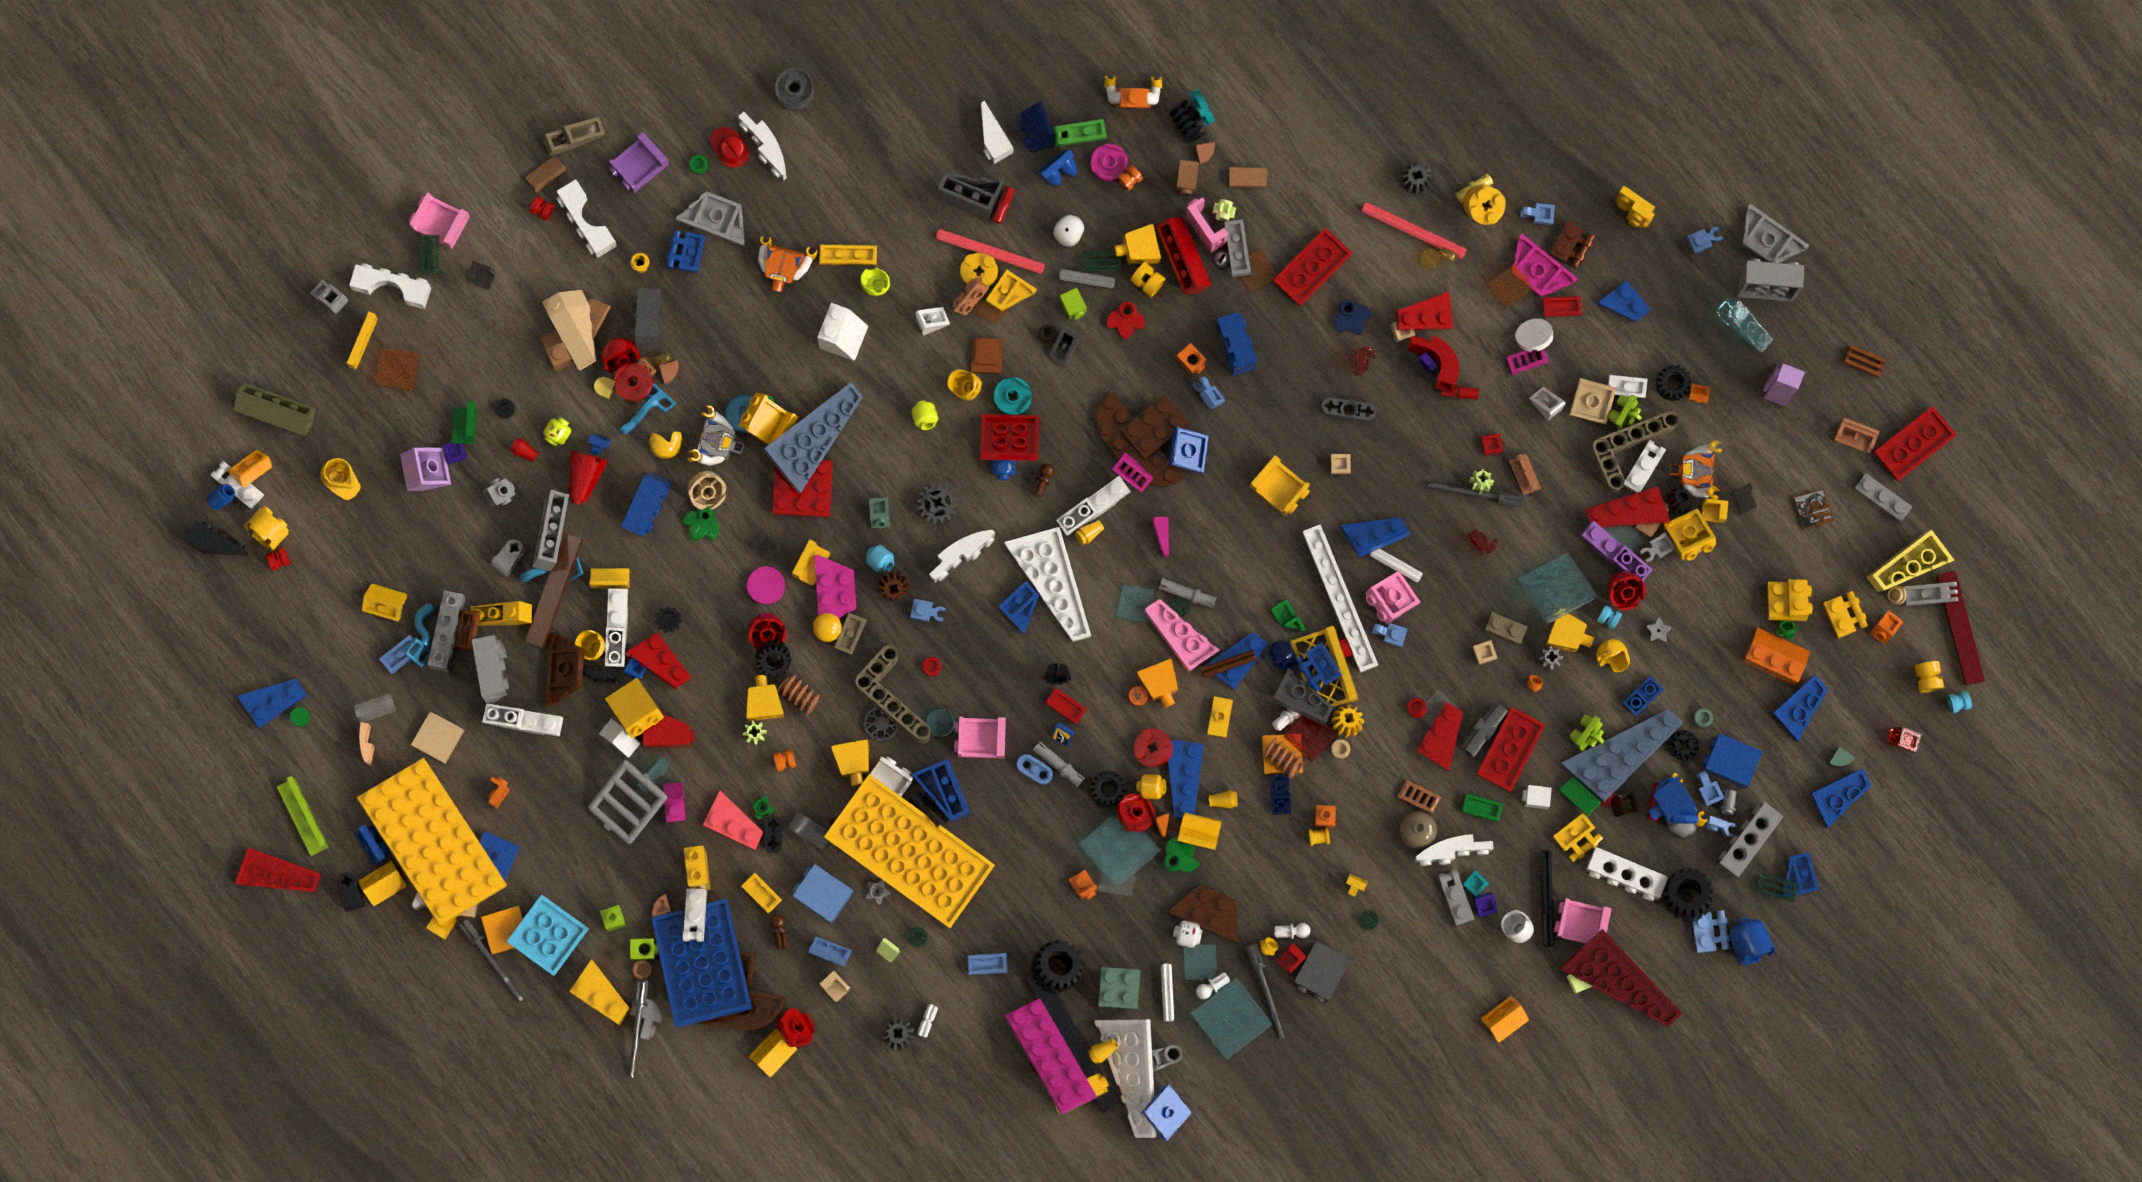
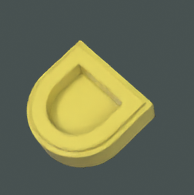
[594,377,615,400]

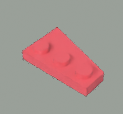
[703,791,764,851]

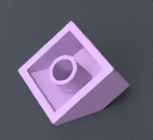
[400,448,451,491]

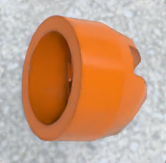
[1527,675,1543,692]

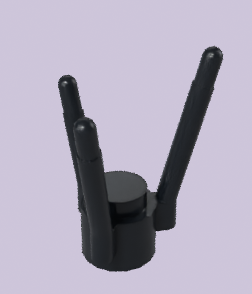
[908,792,949,828]

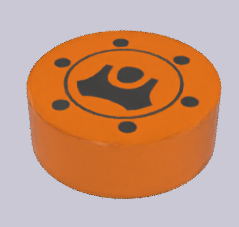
[1129,686,1148,706]

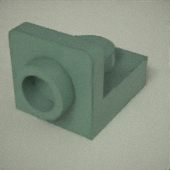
[869,497,890,528]

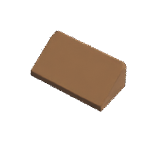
[525,155,566,193]
[588,298,610,339]

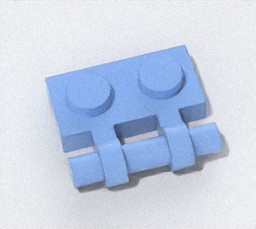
[1692,910,1731,953]

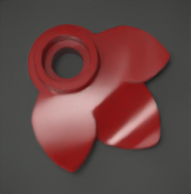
[1107,302,1145,339]

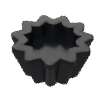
[1665,488,1692,514]
[655,606,682,633]
[1044,663,1071,685]

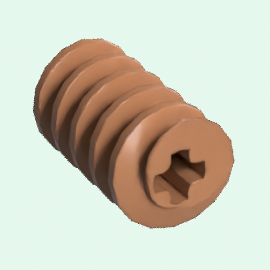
[777,675,820,715]
[1264,737,1306,778]

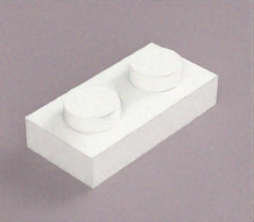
[1608,375,1648,398]

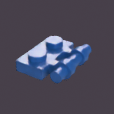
[666,230,706,273]
[1295,642,1342,692]

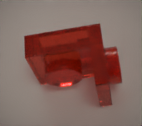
[1355,347,1377,376]
[1467,529,1499,555]
[1888,727,1921,753]

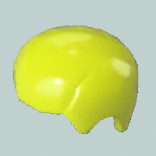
[861,268,890,296]

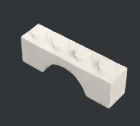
[556,180,617,258]
[349,263,431,309]

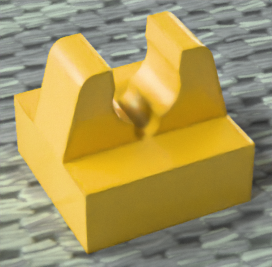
[1346,873,1368,897]

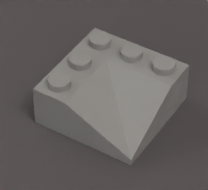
[1737,259,1804,302]
[472,635,509,704]

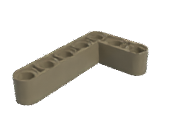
[1590,411,1680,493]
[855,645,930,744]

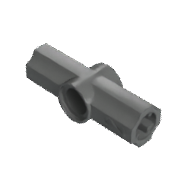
[1460,702,1508,758]

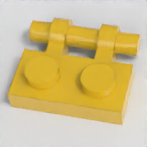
[1822,591,1868,639]
[1553,813,1603,862]

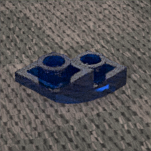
[1269,773,1291,815]

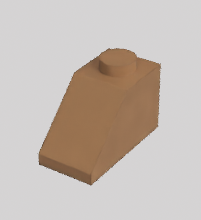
[1176,160,1199,196]
[540,330,573,372]

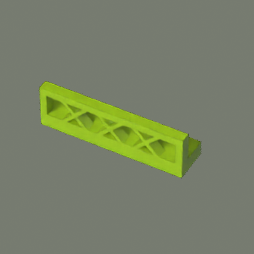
[277,776,329,856]

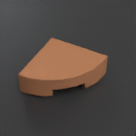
[1196,142,1215,165]
[659,360,679,385]
[652,894,672,917]

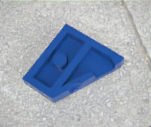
[1598,281,1651,322]
[1782,852,1819,899]

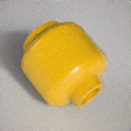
[1137,774,1166,799]

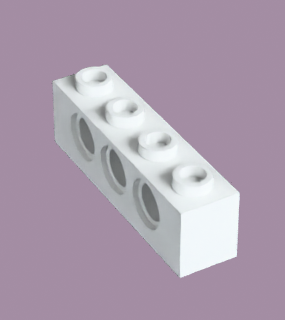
[1585,847,1668,901]

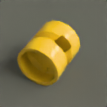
[1130,262,1166,298]
[1914,661,1944,693]

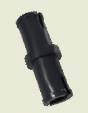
[582,665,617,684]

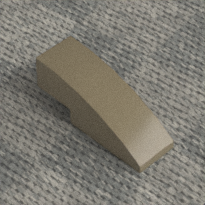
[542,117,605,157]

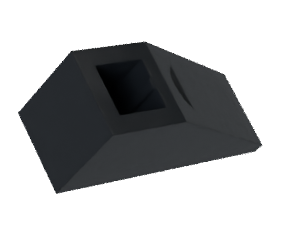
[184,521,248,556]

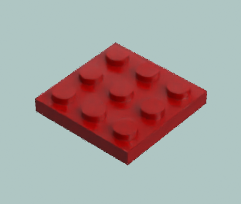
[981,414,1039,461]
[772,460,833,518]

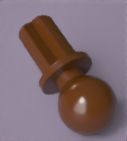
[1032,464,1055,498]
[770,914,787,950]

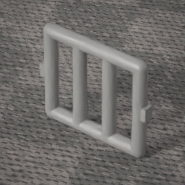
[588,760,667,844]

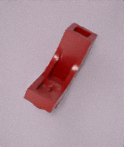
[1408,335,1459,393]

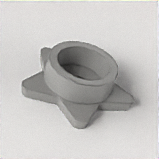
[1646,618,1671,642]
[866,880,891,905]

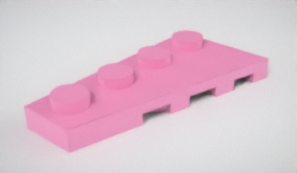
[1143,599,1220,673]

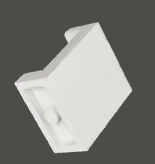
[870,756,913,797]

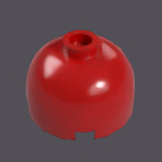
[601,337,641,373]
[1606,571,1646,610]
[748,613,786,650]

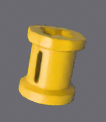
[1309,827,1330,846]

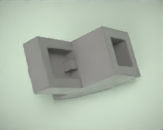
[310,279,348,315]
[630,998,662,1041]

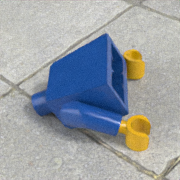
[1647,773,1708,826]

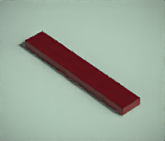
[1936,571,1985,686]

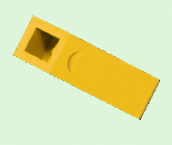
[471,601,532,626]

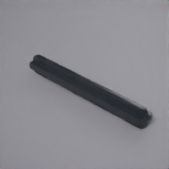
[1540,850,1554,947]

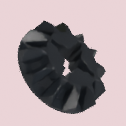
[1668,730,1699,761]

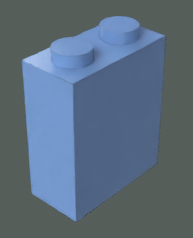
[792,864,854,924]

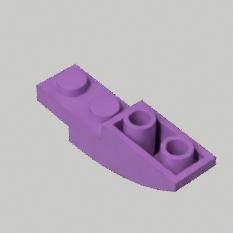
[1580,521,1653,581]

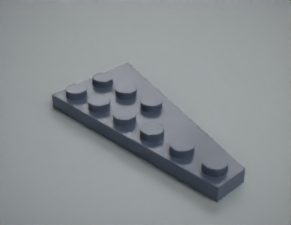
[763,382,863,495]
[1561,709,1683,803]

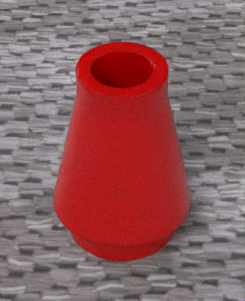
[509,437,539,462]

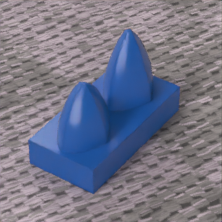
[1037,149,1077,185]
[355,824,391,866]

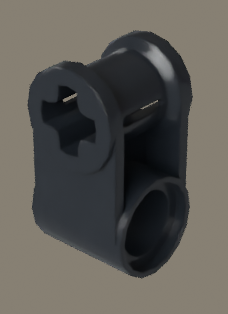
[338,873,365,912]

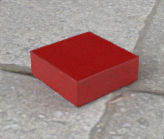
[1481,433,1503,456]

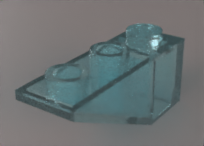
[1716,298,1773,353]

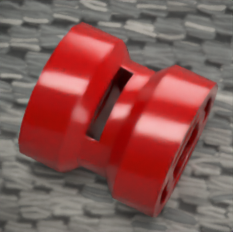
[529,196,555,221]
[266,547,291,571]

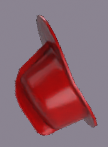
[710,127,749,168]

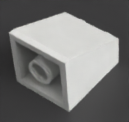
[817,303,868,361]

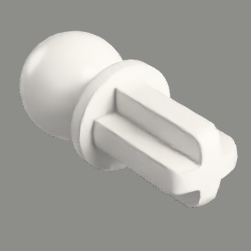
[1272,709,1301,731]
[1274,923,1310,939]
[1196,973,1230,999]

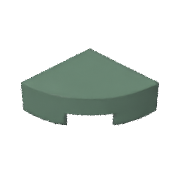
[1828,747,1856,767]

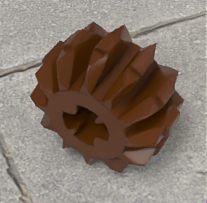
[876,568,909,602]

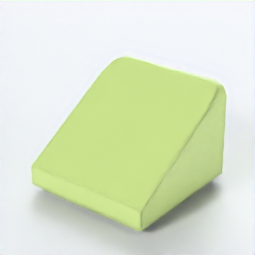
[877,938,900,962]
[1567,974,1592,994]

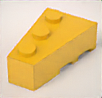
[569,959,631,1026]

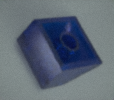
[1018,101,1054,153]

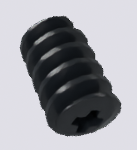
[1169,100,1206,143]

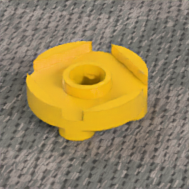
[960,253,998,287]

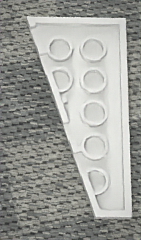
[1004,527,1091,642]
[1095,1019,1156,1138]

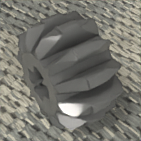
[1400,161,1433,194]
[882,1018,915,1051]

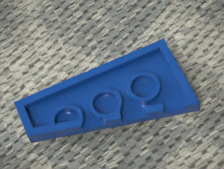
[1168,740,1204,819]

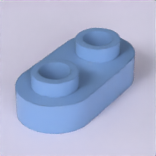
[1017,754,1053,785]

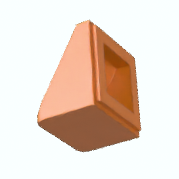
[1155,813,1169,838]

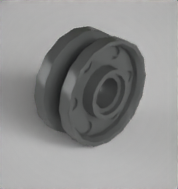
[774,68,815,111]

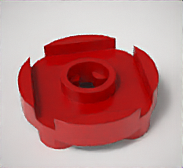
[614,363,654,402]
[1134,728,1173,768]
[1116,794,1155,832]
[777,1008,815,1048]

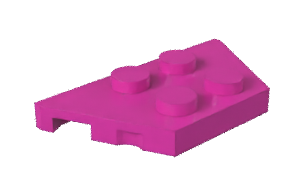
[1511,234,1578,298]
[814,555,856,619]

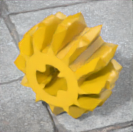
[1331,704,1364,738]

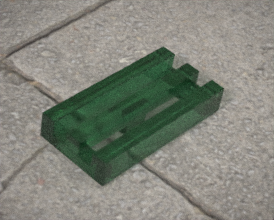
[419,235,440,274]
[1083,251,1121,271]
[1756,874,1799,903]

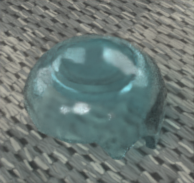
[926,708,956,737]

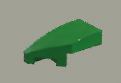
[1270,599,1306,631]

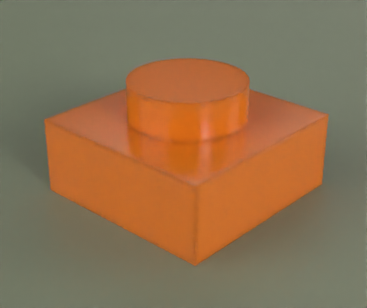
[1689,383,1710,403]

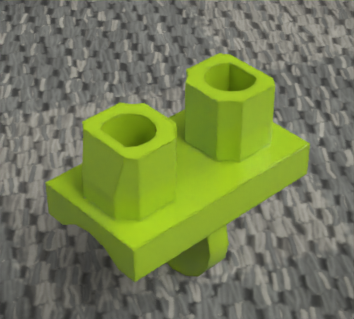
[1608,395,1643,430]
[1570,715,1604,752]

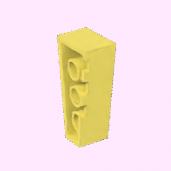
[1866,530,1954,592]

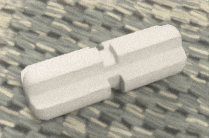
[917,1004,938,1038]

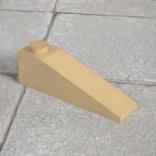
[542,290,596,370]

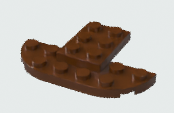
[1097,391,1189,487]
[699,951,786,1031]

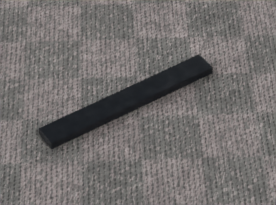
[1025,972,1120,1113]

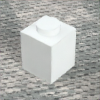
[1522,785,1551,809]

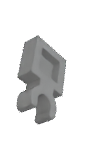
[1639,532,1676,563]

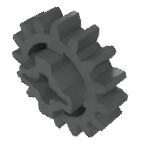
[917,483,958,525]

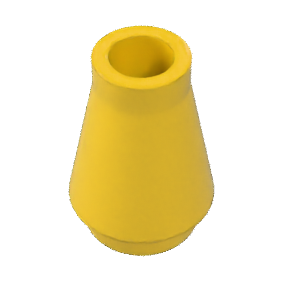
[630,253,649,273]
[1075,520,1104,545]
[1209,790,1238,809]
[1088,1038,1118,1064]

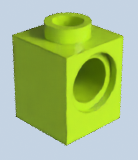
[1060,288,1087,320]
[600,905,626,932]
[630,939,659,961]

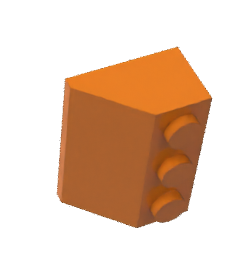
[1742,627,1810,686]

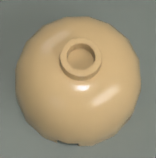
[687,471,726,510]

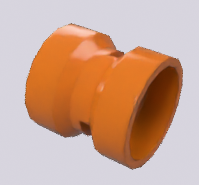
[1117,165,1143,191]
[773,748,797,772]

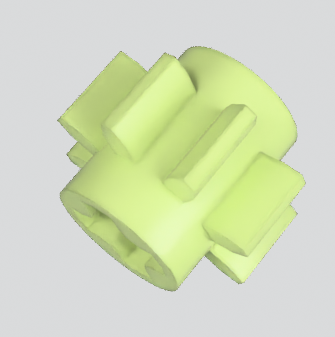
[1212,199,1236,222]
[1469,469,1494,494]
[743,720,767,745]

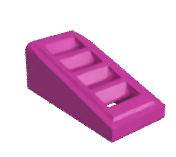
[1506,349,1549,375]
[1111,452,1153,493]
[1153,517,1169,558]

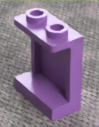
[609,132,669,193]

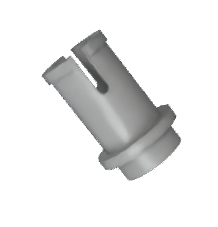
[1720,790,1737,815]

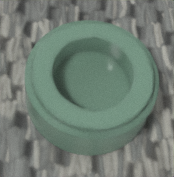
[1693,708,1713,728]

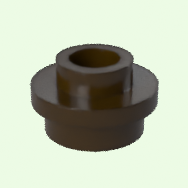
[1038,325,1057,344]

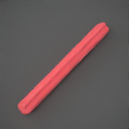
[1362,202,1466,258]
[936,229,1044,274]

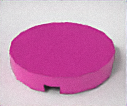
[1090,144,1128,181]
[747,566,785,605]

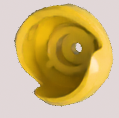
[947,369,982,400]
[649,432,682,459]
[1596,639,1630,672]

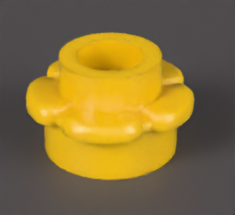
[1260,937,1278,956]

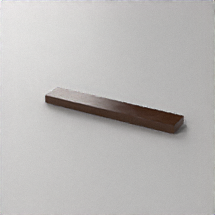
[525,533,583,648]

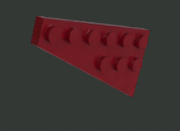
[1560,928,1682,1027]

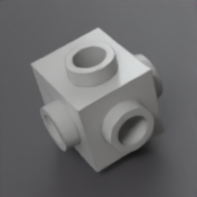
[482,477,516,507]

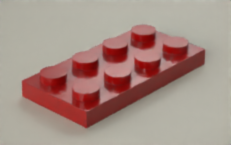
[1273,228,1353,307]
[1874,406,1957,482]
[1476,707,1546,793]

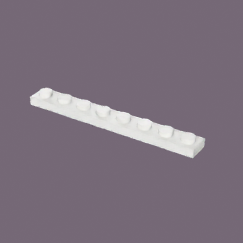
[1302,525,1378,673]

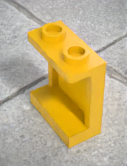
[738,393,799,445]
[1250,455,1310,516]
[605,678,664,739]
[684,846,710,890]

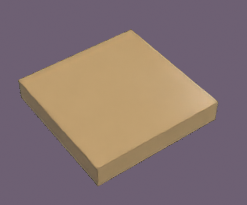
[1569,378,1617,424]
[411,711,465,764]

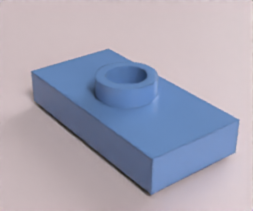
[808,936,852,967]
[967,953,1007,975]

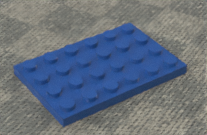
[652,899,752,1028]

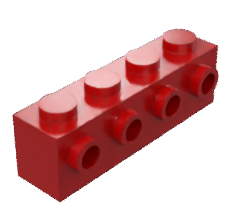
[1156,217,1211,295]

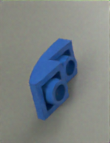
[1623,676,1664,716]

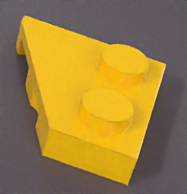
[986,270,1037,312]

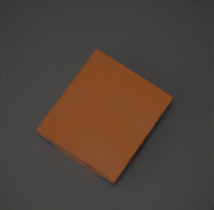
[971,338,1003,374]

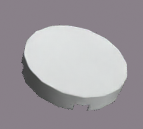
[1515,319,1553,352]

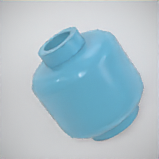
[866,545,894,573]

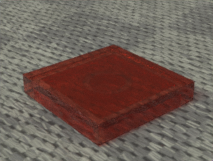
[1283,716,1338,762]

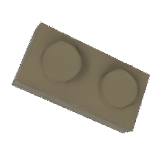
[1484,612,1528,645]
[834,613,867,656]

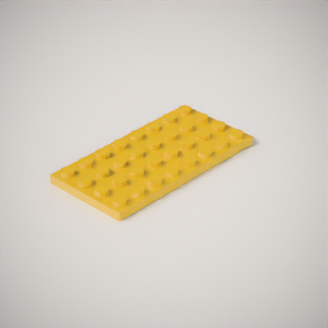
[357,758,507,927]
[824,774,995,928]

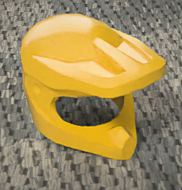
[320,458,361,500]

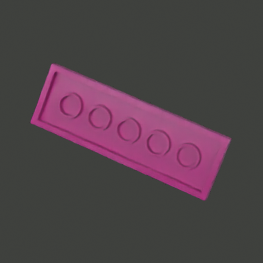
[1005,999,1096,1115]

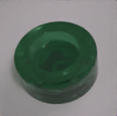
[1171,597,1190,617]
[1359,910,1379,930]

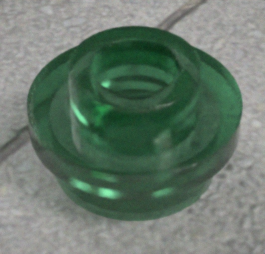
[908,927,927,947]

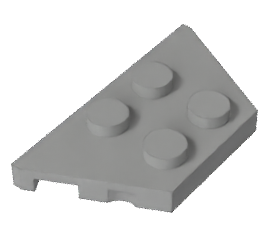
[676,191,745,247]
[1742,204,1809,263]

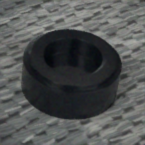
[495,399,515,419]

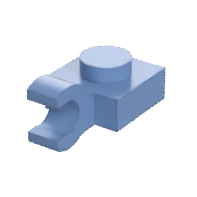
[1520,203,1555,225]
[1193,376,1225,409]
[1372,623,1407,648]
[1696,771,1724,807]
[1702,816,1736,837]

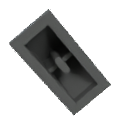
[1049,326,1080,366]

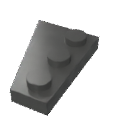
[1272,668,1333,726]

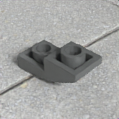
[788,811,828,850]

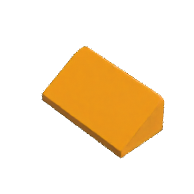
[228,450,272,487]

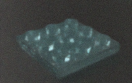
[1518,553,1597,624]
[1079,812,1161,889]
[1191,978,1273,1061]

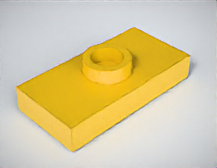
[1207,696,1233,738]
[741,873,782,914]

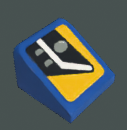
[1051,723,1074,746]

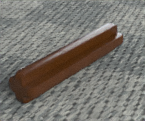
[1200,650,1256,678]

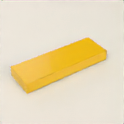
[820,245,877,266]
[347,312,378,370]

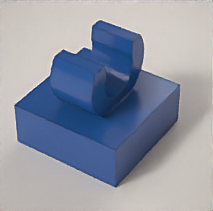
[588,433,612,455]

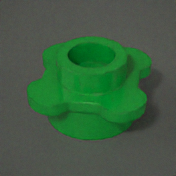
[1776,620,1798,639]
[751,797,774,819]

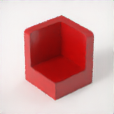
[1276,943,1307,975]

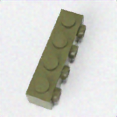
[234,383,315,436]

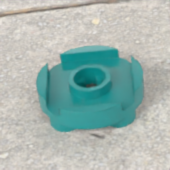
[1189,89,1216,127]
[994,377,1032,415]

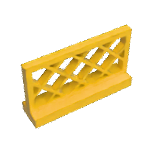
[1290,626,1359,708]

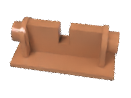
[952,277,989,316]
[1509,454,1541,496]

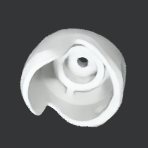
[1054,215,1084,247]
[1501,910,1534,943]

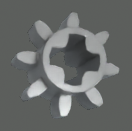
[1538,646,1563,671]

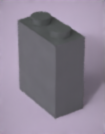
[1293,941,1351,1003]

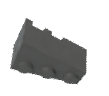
[936,173,1004,220]
[632,288,662,357]

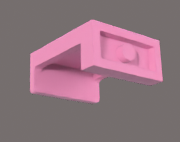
[409,192,470,249]
[1186,197,1228,254]
[954,716,1006,759]
[1554,898,1612,944]

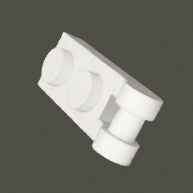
[1624,440,1666,493]
[210,461,264,510]
[683,889,707,942]

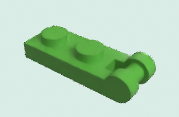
[1052,119,1107,148]

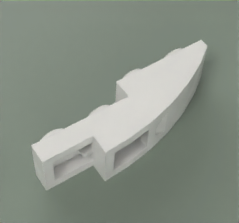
[738,112,786,180]
[1056,476,1131,536]
[929,530,995,583]
[605,588,628,667]
[482,703,563,736]
[1414,834,1493,866]

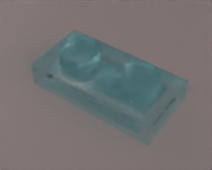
[637,756,670,792]

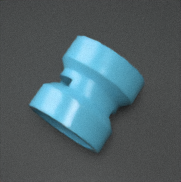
[1597,605,1622,630]
[1947,690,1972,714]

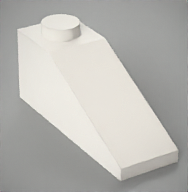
[981,101,1013,164]

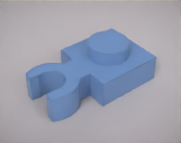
[1687,227,1723,255]
[910,599,946,622]

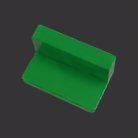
[452,401,477,444]

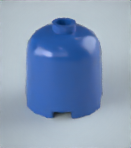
[1730,917,1776,966]

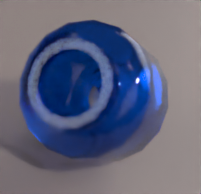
[1268,640,1297,670]

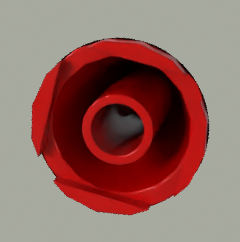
[568,450,608,505]

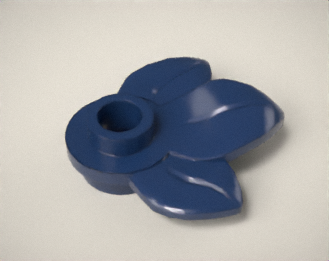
[1335,300,1371,335]

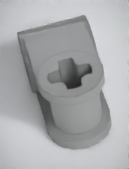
[490,539,525,577]
[1152,1045,1182,1072]

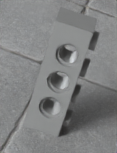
[532,490,569,572]
[427,590,466,672]
[1717,802,1784,879]

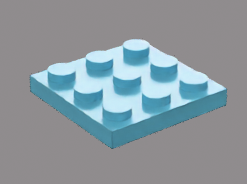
[507,894,589,976]

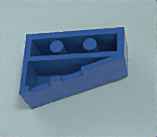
[1216,312,1258,376]
[621,472,673,536]
[911,759,972,822]

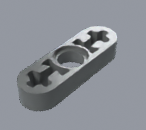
[1321,398,1377,422]

